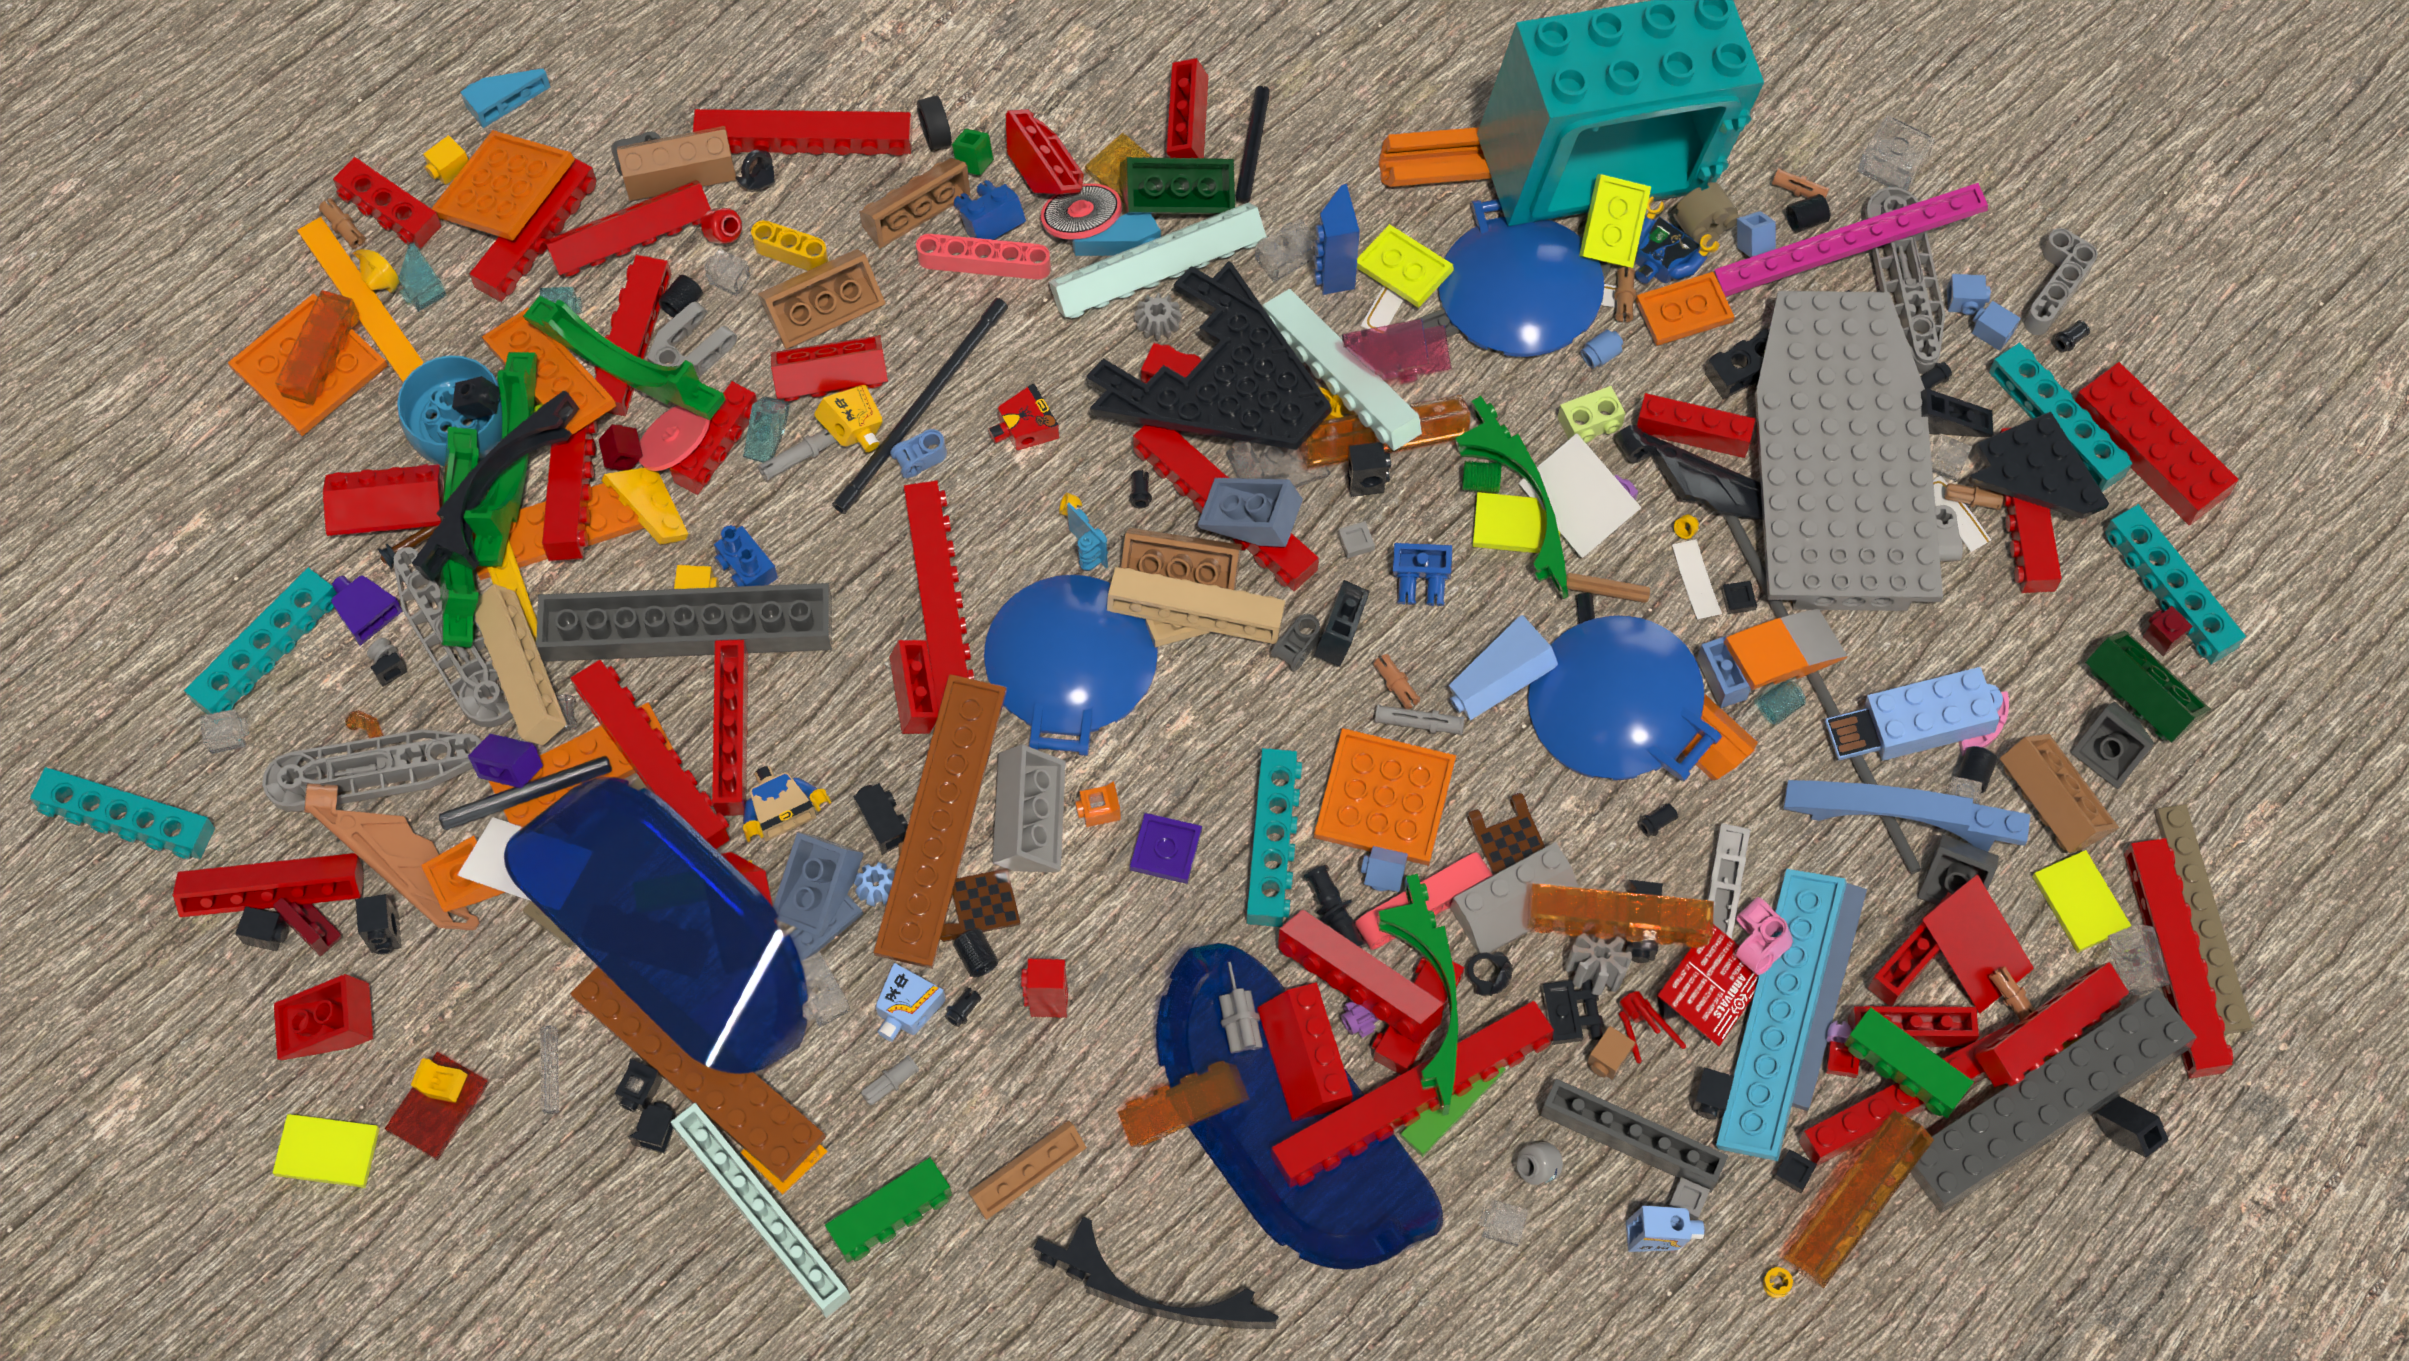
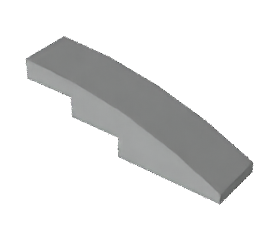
[1701,823,1751,939]

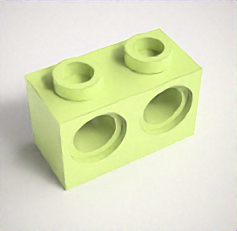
[1557,386,1625,443]

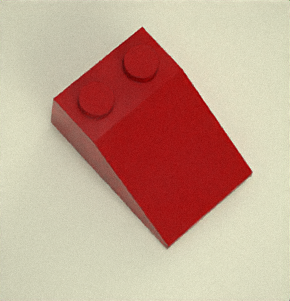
[274,974,373,1061]

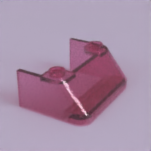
[1341,319,1452,383]

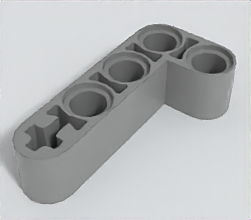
[2025,228,2098,335]

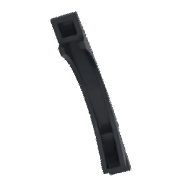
[412,391,579,582]
[1034,1217,1279,1329]

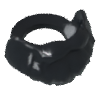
[735,149,775,191]
[1467,952,1513,996]

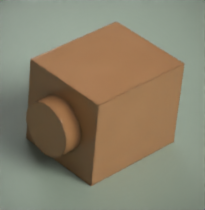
[1587,1026,1636,1080]

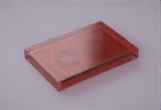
[384,1052,489,1161]

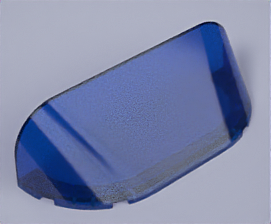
[504,777,808,1074]
[1156,943,1443,1270]

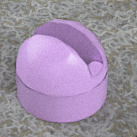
[1827,1021,1852,1043]

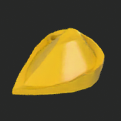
[353,249,400,293]

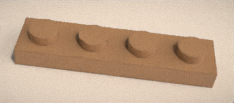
[968,1121,1087,1220]

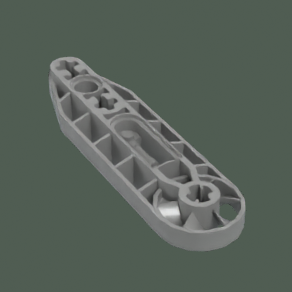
[1865,187,1945,374]
[393,547,513,727]
[262,729,482,812]

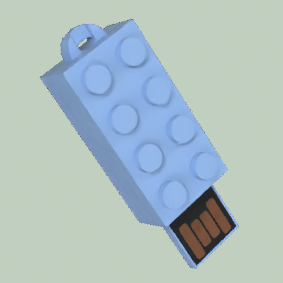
[1825,667,2003,761]

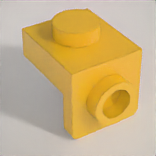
[411,1058,468,1103]

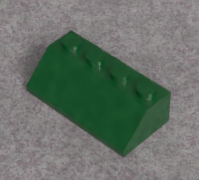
[1120,157,1235,214]
[2085,630,2212,743]

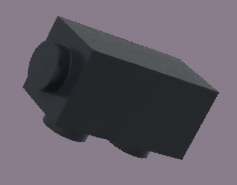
[853,783,908,855]
[2096,1096,2169,1158]

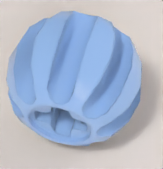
[854,862,895,907]

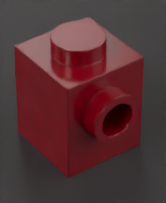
[598,424,643,471]
[2143,606,2193,657]

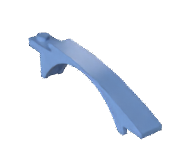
[1783,780,2031,852]

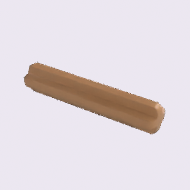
[1567,573,1650,603]

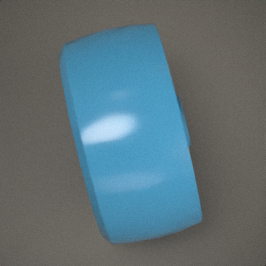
[397,355,502,467]

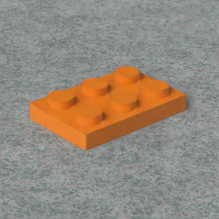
[1635,272,1735,346]

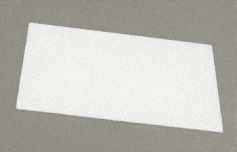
[1519,434,1641,558]
[458,817,594,911]

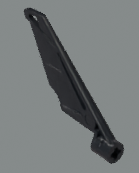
[1616,425,1763,520]

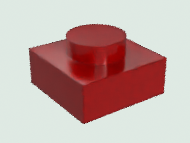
[1826,1041,1860,1078]

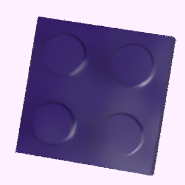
[1130,813,1202,884]

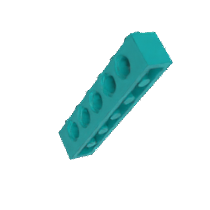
[1989,342,2132,492]
[2104,504,2247,665]
[184,567,337,722]
[1247,748,1302,927]
[30,767,215,860]

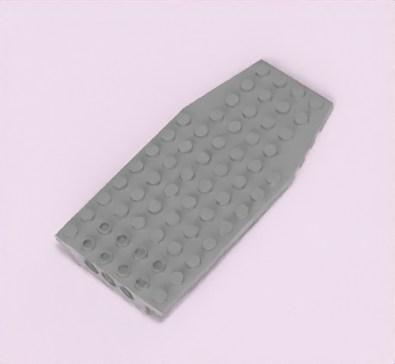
[1755,291,1943,611]

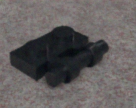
[1542,979,1604,1045]

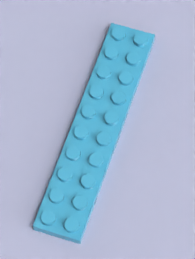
[1716,869,1847,1161]

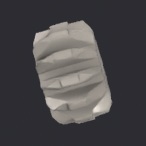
[1135,292,1182,341]

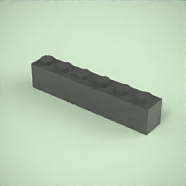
[1541,1078,1728,1193]

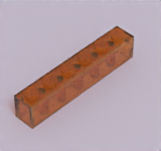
[1299,394,1471,469]
[1527,883,1714,948]
[1784,1110,1934,1289]

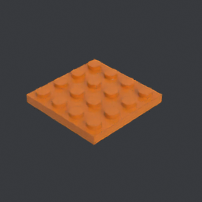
[431,130,575,241]
[228,293,388,436]
[1314,728,1456,866]

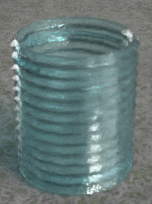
[1758,679,1806,725]

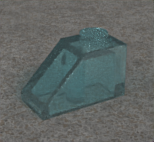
[398,243,447,312]
[743,396,790,463]

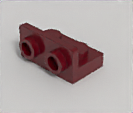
[273,897,342,957]

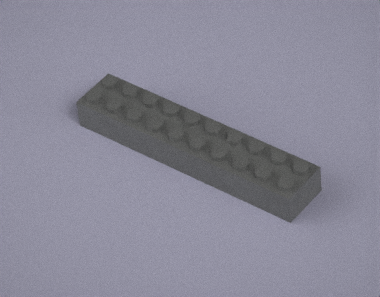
[536,583,832,662]
[1903,988,2197,1213]

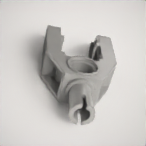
[634,302,737,397]

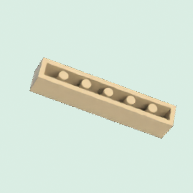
[1107,567,1286,644]
[474,584,567,745]

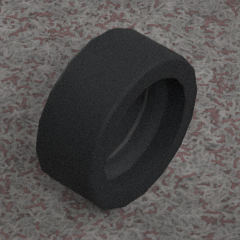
[917,95,952,151]

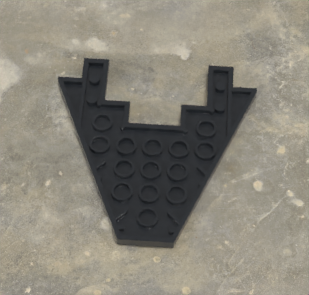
[1086,261,1332,450]

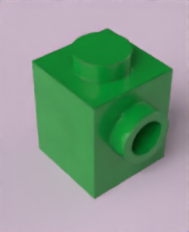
[952,128,994,175]

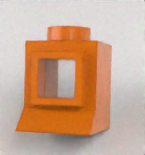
[1075,781,1121,827]

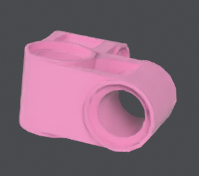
[1735,897,1793,975]

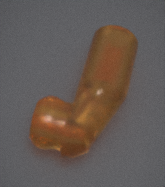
[345,710,384,738]

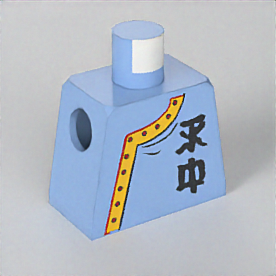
[876,963,946,1042]
[1626,1206,1704,1252]

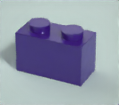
[468,734,543,788]

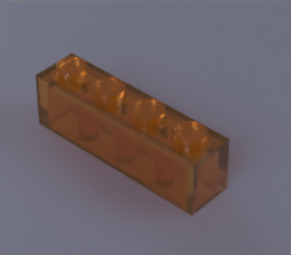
[275,290,359,406]
[1118,1061,1249,1148]

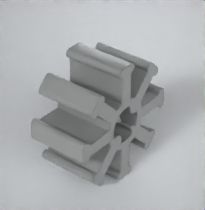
[1565,929,1632,995]

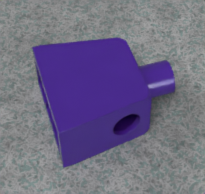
[331,575,403,646]

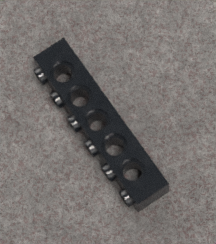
[1705,290,1851,400]

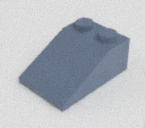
[1198,478,1303,547]
[773,832,864,936]

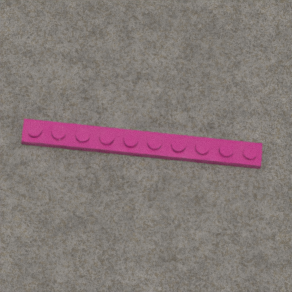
[1714,183,1988,297]

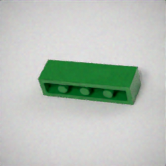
[1845,1007,1974,1119]
[824,1157,952,1263]

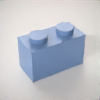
[1697,635,1751,708]

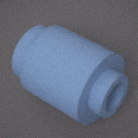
[1580,329,1623,369]

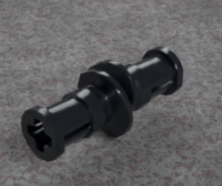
[1304,865,1368,949]

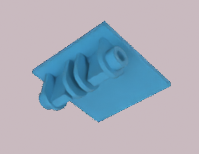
[1067,503,1108,571]

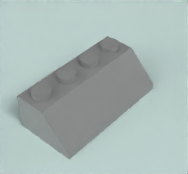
[993,744,1066,872]
[1450,842,1583,954]

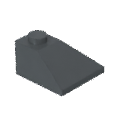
[2071,701,2155,789]

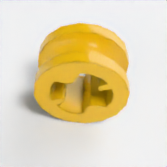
[1763,1267,1793,1298]

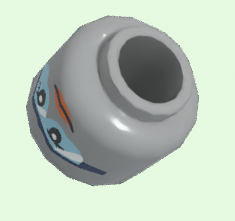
[1517,1142,1563,1185]

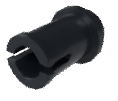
[2054,320,2090,352]
[1920,362,1952,389]
[1129,470,1152,508]
[1639,803,1678,837]
[945,987,982,1027]

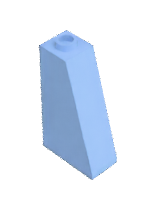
[1449,615,1558,720]

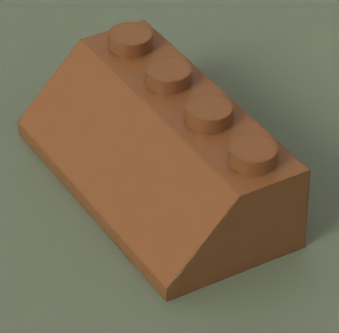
[617,126,736,201]
[859,158,971,249]
[758,249,886,350]
[1121,528,1242,590]
[1999,734,2119,853]

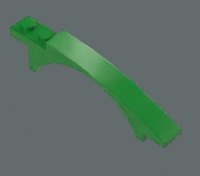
[523,295,726,420]
[464,352,537,566]
[1455,396,1568,599]
[440,427,479,647]
[1377,874,1459,1116]

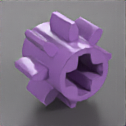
[1341,1001,1379,1038]

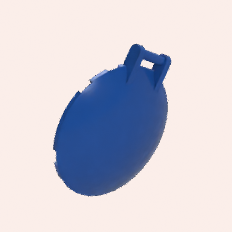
[1438,199,1604,357]
[984,575,1158,756]
[1528,615,1722,782]

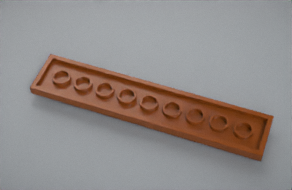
[873,674,1007,969]
[570,951,826,1183]

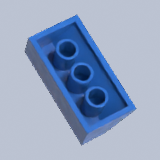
[1313,184,1360,295]

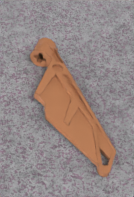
[304,783,479,930]

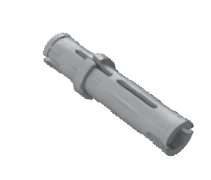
[758,429,838,481]
[1375,704,1465,735]

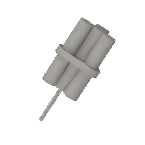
[1219,962,1263,1053]

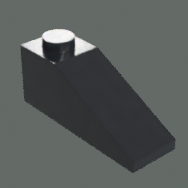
[1921,388,1994,438]
[1314,580,1370,667]

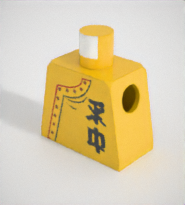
[814,385,883,452]

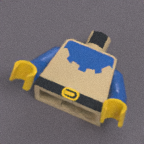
[743,766,832,842]

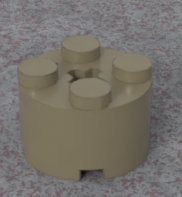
[1674,182,1739,246]

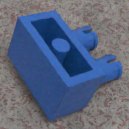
[954,180,1026,240]
[714,525,778,587]
[1393,543,1452,606]

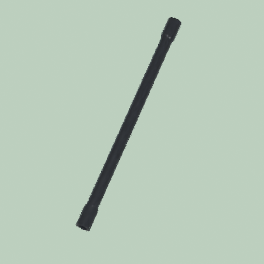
[832,298,1008,514]

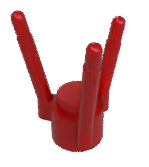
[1618,991,1686,1064]

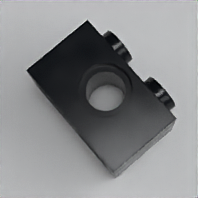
[1347,442,1391,497]
[355,894,402,955]

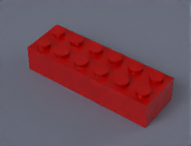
[2075,362,2239,526]

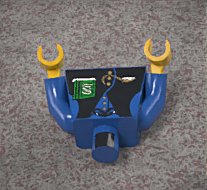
[1635,197,1719,284]

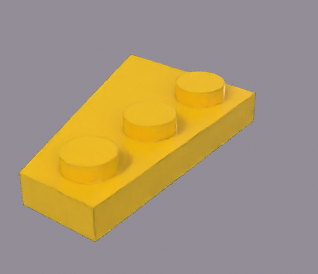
[601,468,688,545]

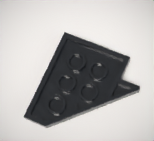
[1968,412,2109,519]

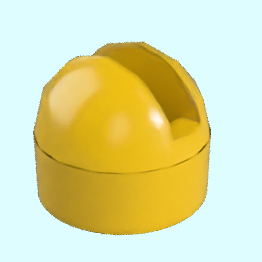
[1059,492,1082,516]
[1674,514,1699,539]

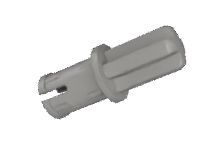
[861,1055,919,1105]

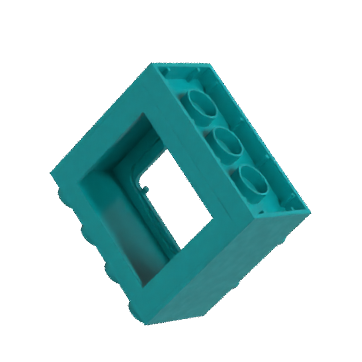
[1477,0,1764,226]

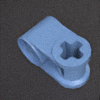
[890,429,947,478]

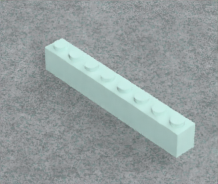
[1048,202,1267,318]
[1263,288,1422,451]
[671,1103,851,1318]

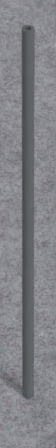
[1723,514,1922,874]

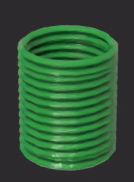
[1462,461,1501,494]

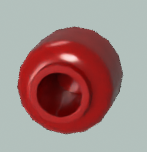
[701,208,742,244]

